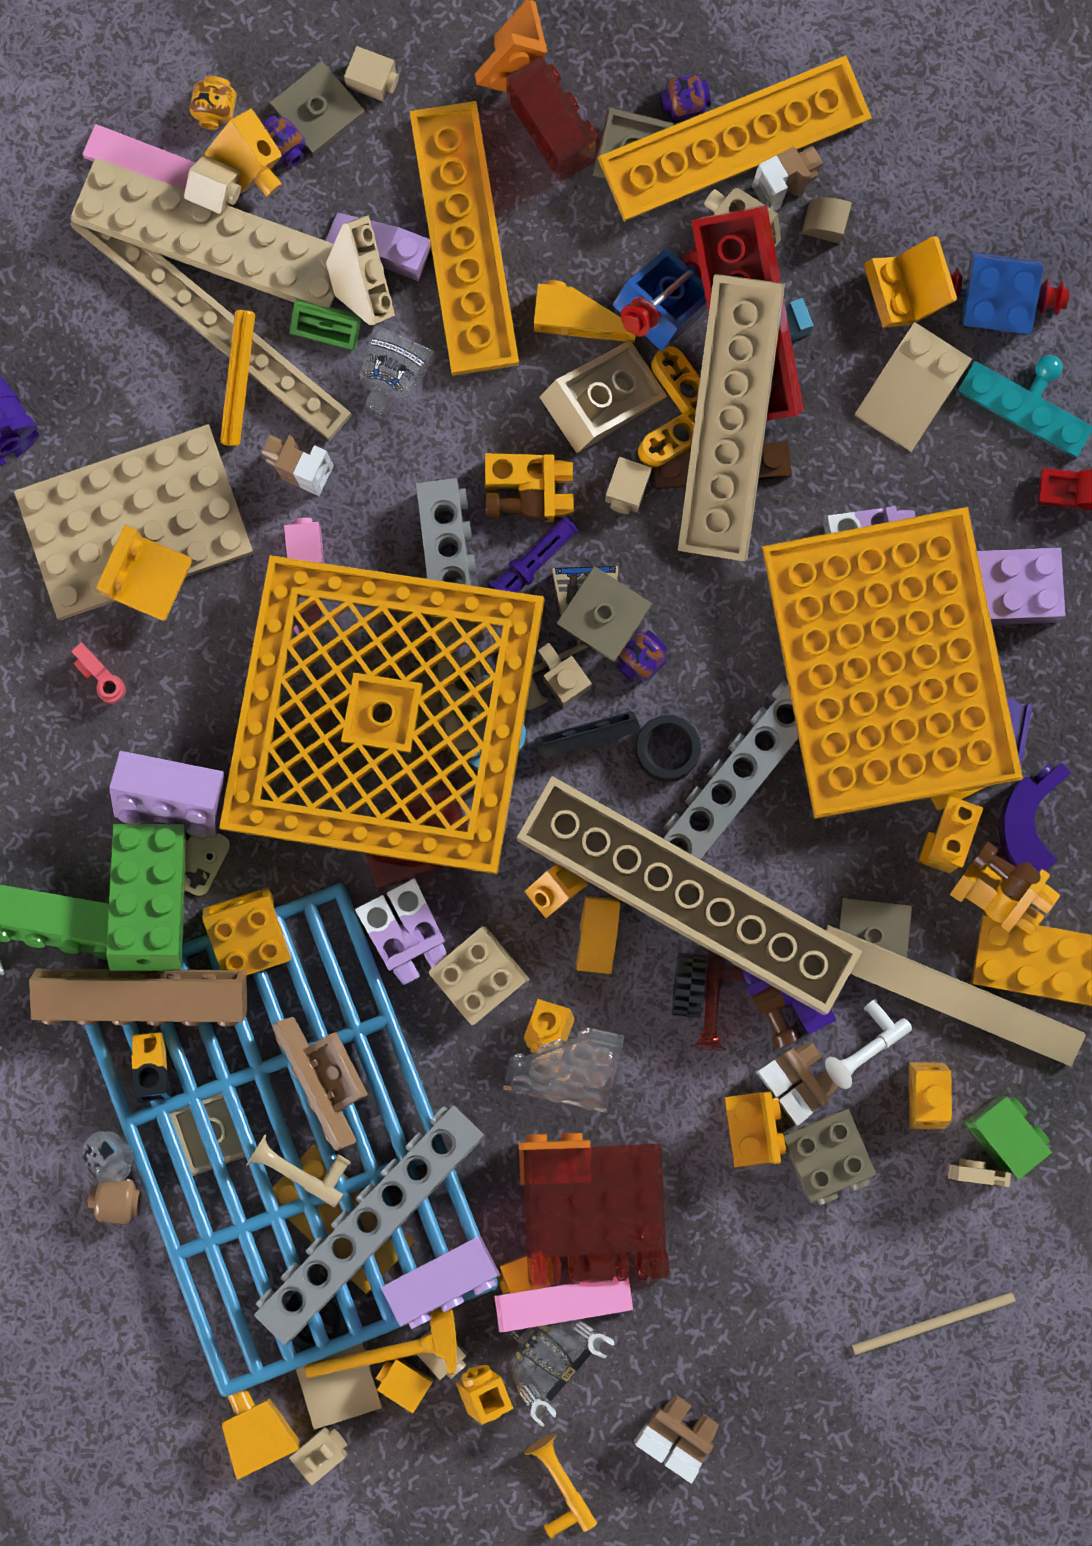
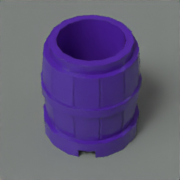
[0,375,39,466]

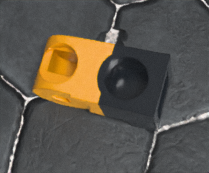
[131,1032,171,1103]

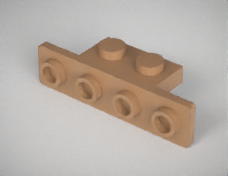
[272,1017,368,1151]

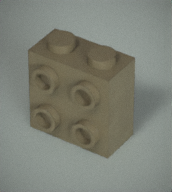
[783,1108,877,1205]

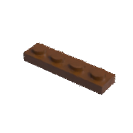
[653,441,792,490]

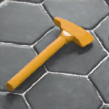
[305,1307,457,1378]

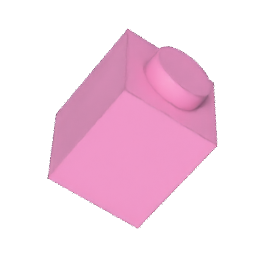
[284,518,324,563]

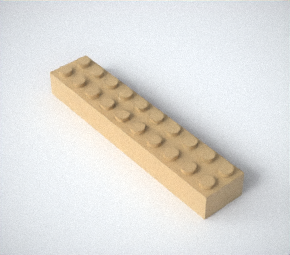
[517,776,862,1015]

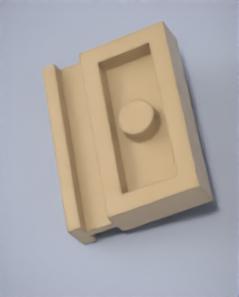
[948,1159,1011,1187]

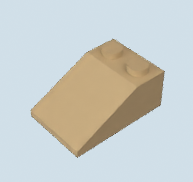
[854,322,972,452]
[540,340,667,453]

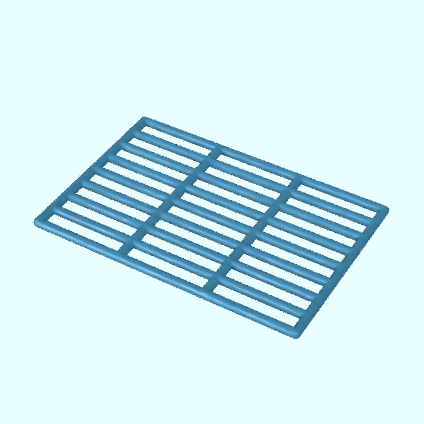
[84,883,498,1397]

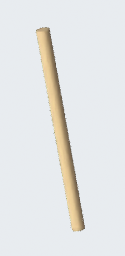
[852,1292,1016,1355]

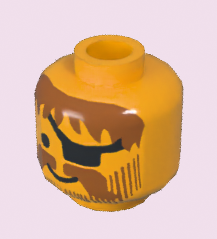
[190,76,237,130]

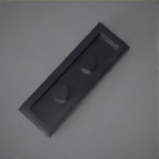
[534,711,641,759]

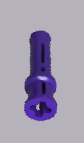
[487,516,579,592]

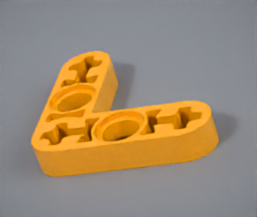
[638,346,700,467]

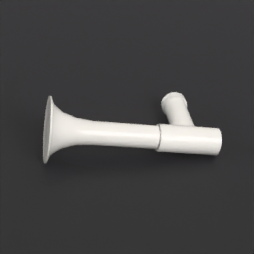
[825,999,912,1089]

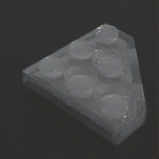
[503,1028,624,1113]

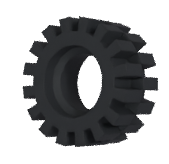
[672,952,707,1018]

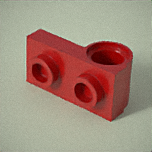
[1037,468,1092,510]

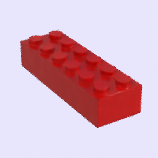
[691,205,804,421]

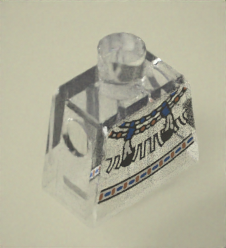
[360,324,435,413]

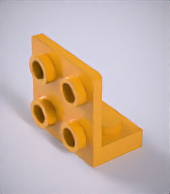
[863,236,957,328]
[96,524,192,621]
[202,886,291,975]
[724,1092,786,1167]

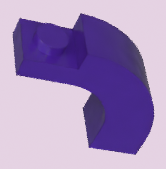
[999,763,1071,872]

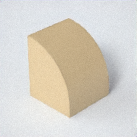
[801,197,852,244]

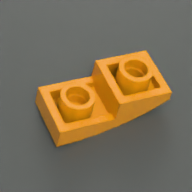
[575,896,620,974]

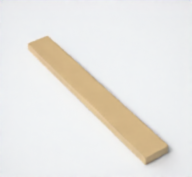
[825,925,1086,1067]

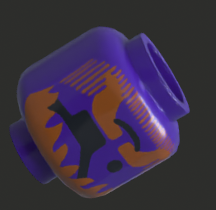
[660,74,711,122]
[262,116,305,168]
[617,630,667,681]

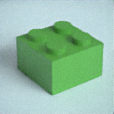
[964,1096,1052,1179]

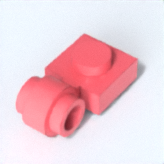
[71,642,126,704]

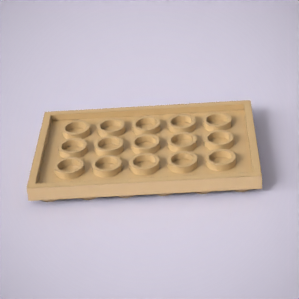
[14,424,254,621]

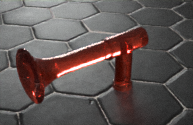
[690,952,745,1051]

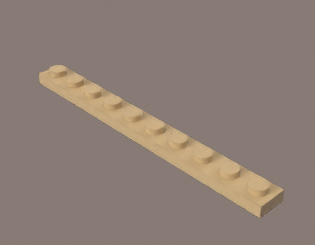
[70,222,352,441]

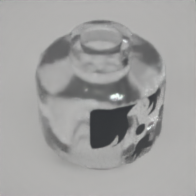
[81,1131,134,1183]

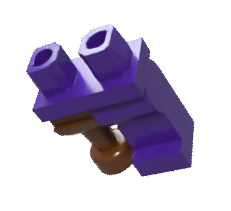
[742,969,837,1050]

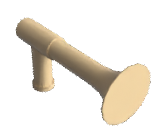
[246,1134,351,1208]

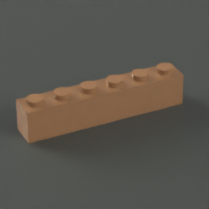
[29,968,247,1026]

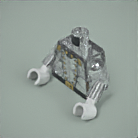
[506,1319,614,1426]

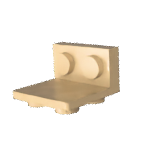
[429,926,530,1025]

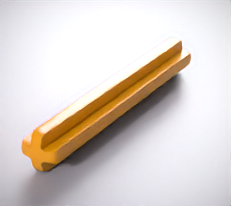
[220,310,255,446]

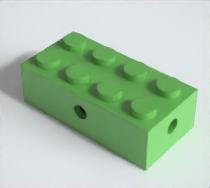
[106,824,187,971]

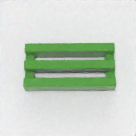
[289,299,362,351]

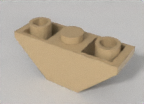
[326,215,395,325]

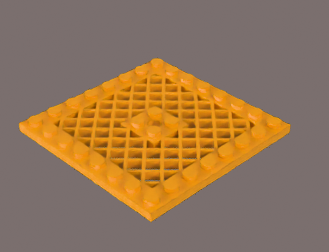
[219,555,545,874]

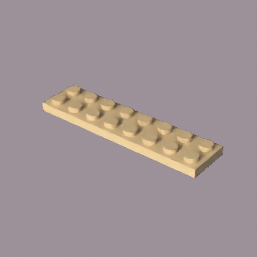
[71,158,335,308]
[678,274,785,561]

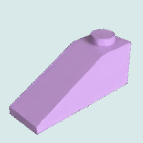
[325,212,431,282]

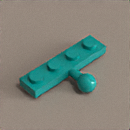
[957,355,1092,458]

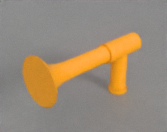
[524,1433,597,1539]

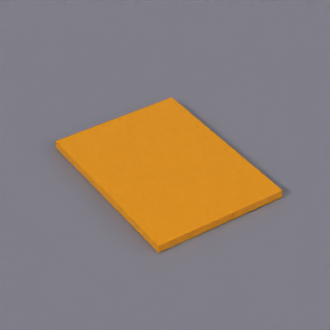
[762,507,1023,819]

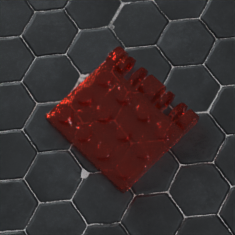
[523,1143,669,1287]

